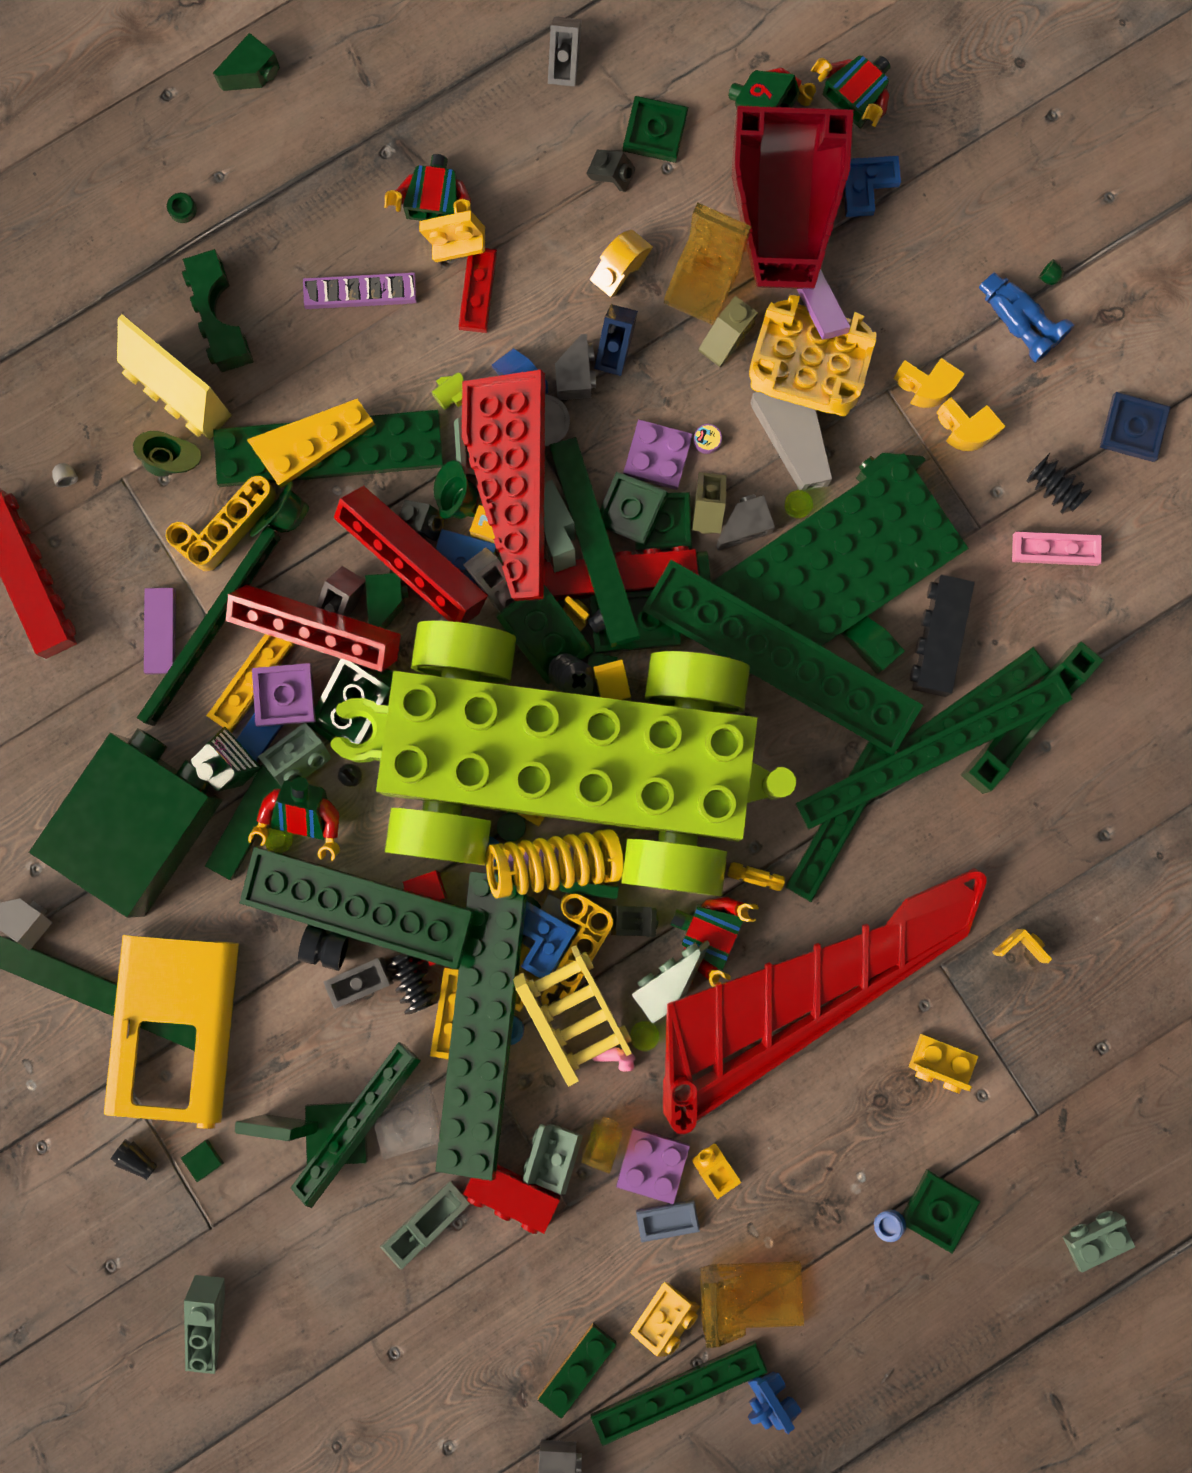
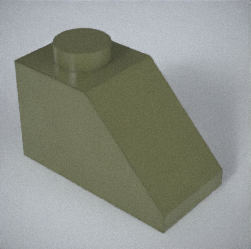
[698,296,758,367]
[692,472,727,534]

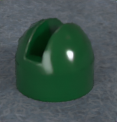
[1038,259,1064,285]

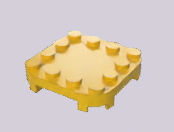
[749,295,876,416]

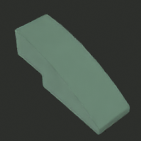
[544,480,576,573]
[379,1181,470,1269]

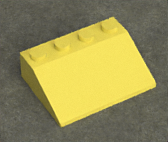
[117,314,232,440]

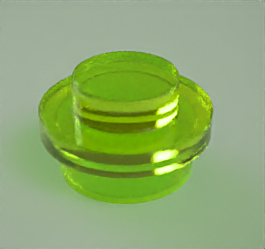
[784,490,813,519]
[265,827,293,853]
[630,1021,659,1051]

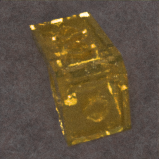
[664,202,751,325]
[700,1261,804,1348]

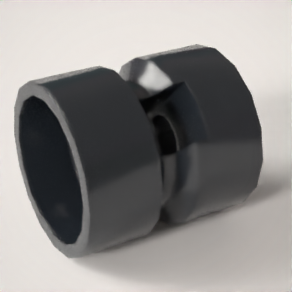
[298,925,349,971]

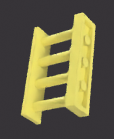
[513,945,632,1087]

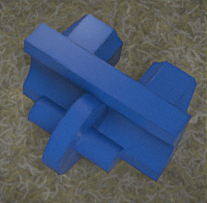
[748,1372,801,1434]

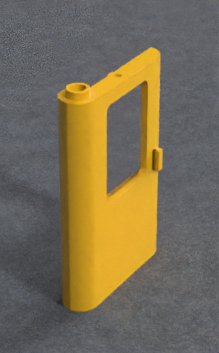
[104,935,239,1129]

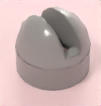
[52,463,78,488]

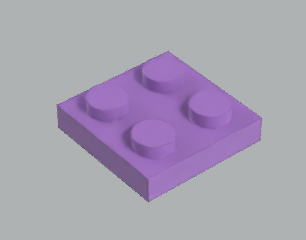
[623,419,693,490]
[252,663,316,727]
[616,1128,690,1204]

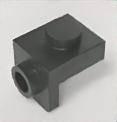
[586,149,635,192]
[399,500,445,541]
[611,905,659,937]

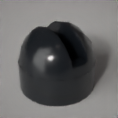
[338,764,362,787]

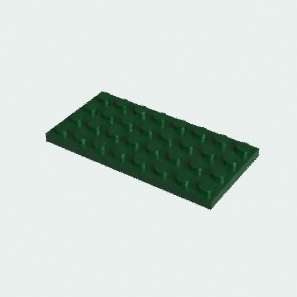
[711,453,969,646]

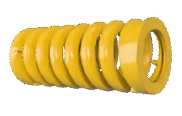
[486,829,623,898]

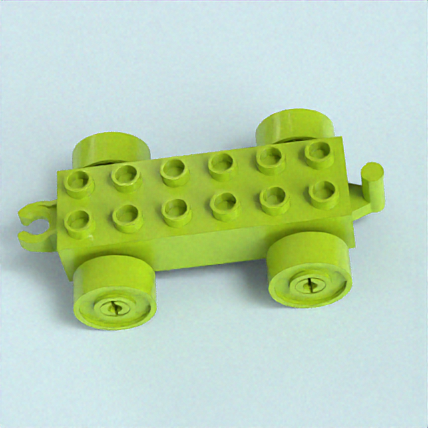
[331,621,796,896]

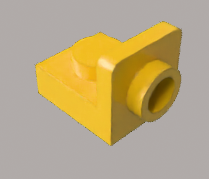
[692,1144,742,1200]

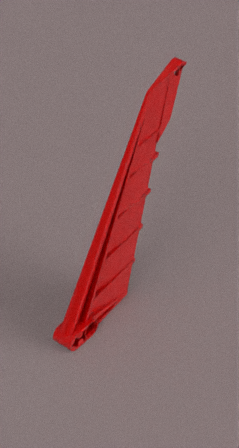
[663,868,987,1134]

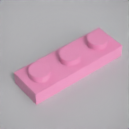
[1012,532,1101,566]

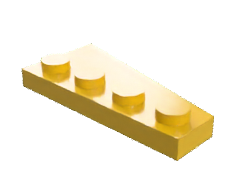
[247,399,375,488]

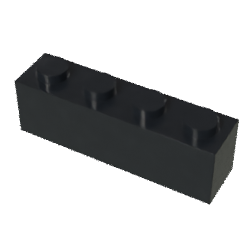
[910,574,975,697]

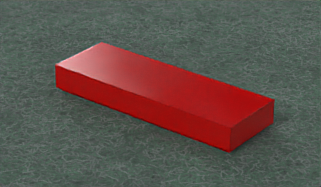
[458,248,497,333]

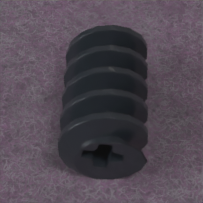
[1026,453,1092,514]
[548,653,595,696]
[386,953,438,1015]

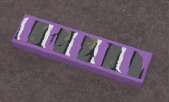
[303,273,417,309]

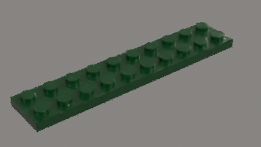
[642,560,923,755]
[435,872,529,1181]

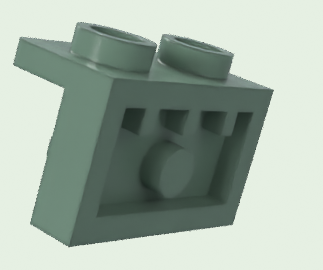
[258,723,331,787]
[1062,1211,1135,1273]

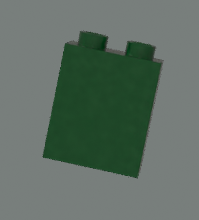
[28,728,223,918]

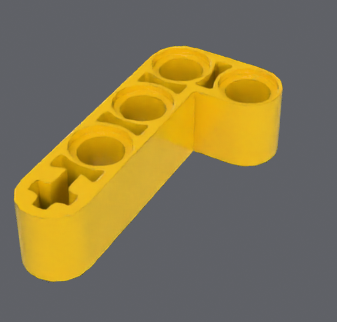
[165,476,276,571]
[540,893,613,1006]

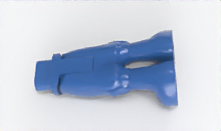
[979,272,1075,363]

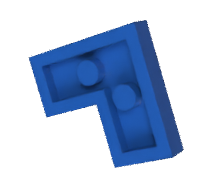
[844,156,901,217]
[521,902,578,979]

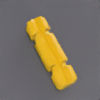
[728,862,785,891]

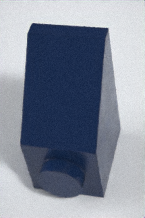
[594,304,638,376]

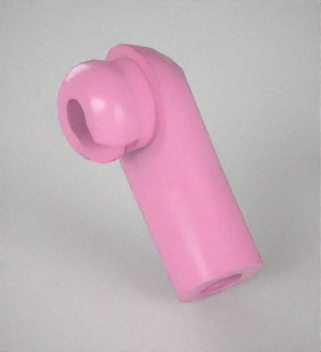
[593,1047,636,1071]

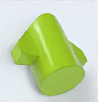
[431,372,465,410]

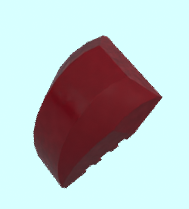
[731,106,853,289]

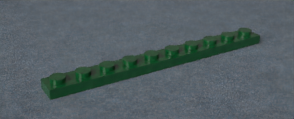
[795,674,1073,830]

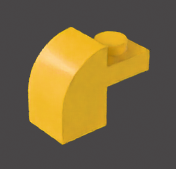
[590,229,653,297]
[893,358,965,408]
[937,397,1006,451]

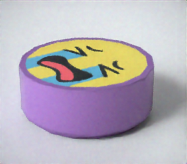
[693,424,722,454]

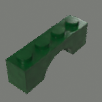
[182,249,254,372]

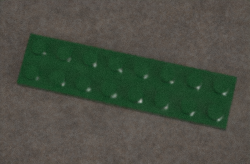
[213,410,444,487]
[239,847,475,970]

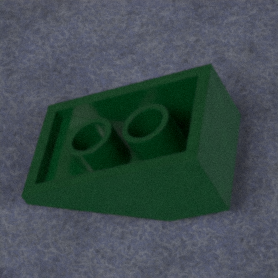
[307,659,393,744]

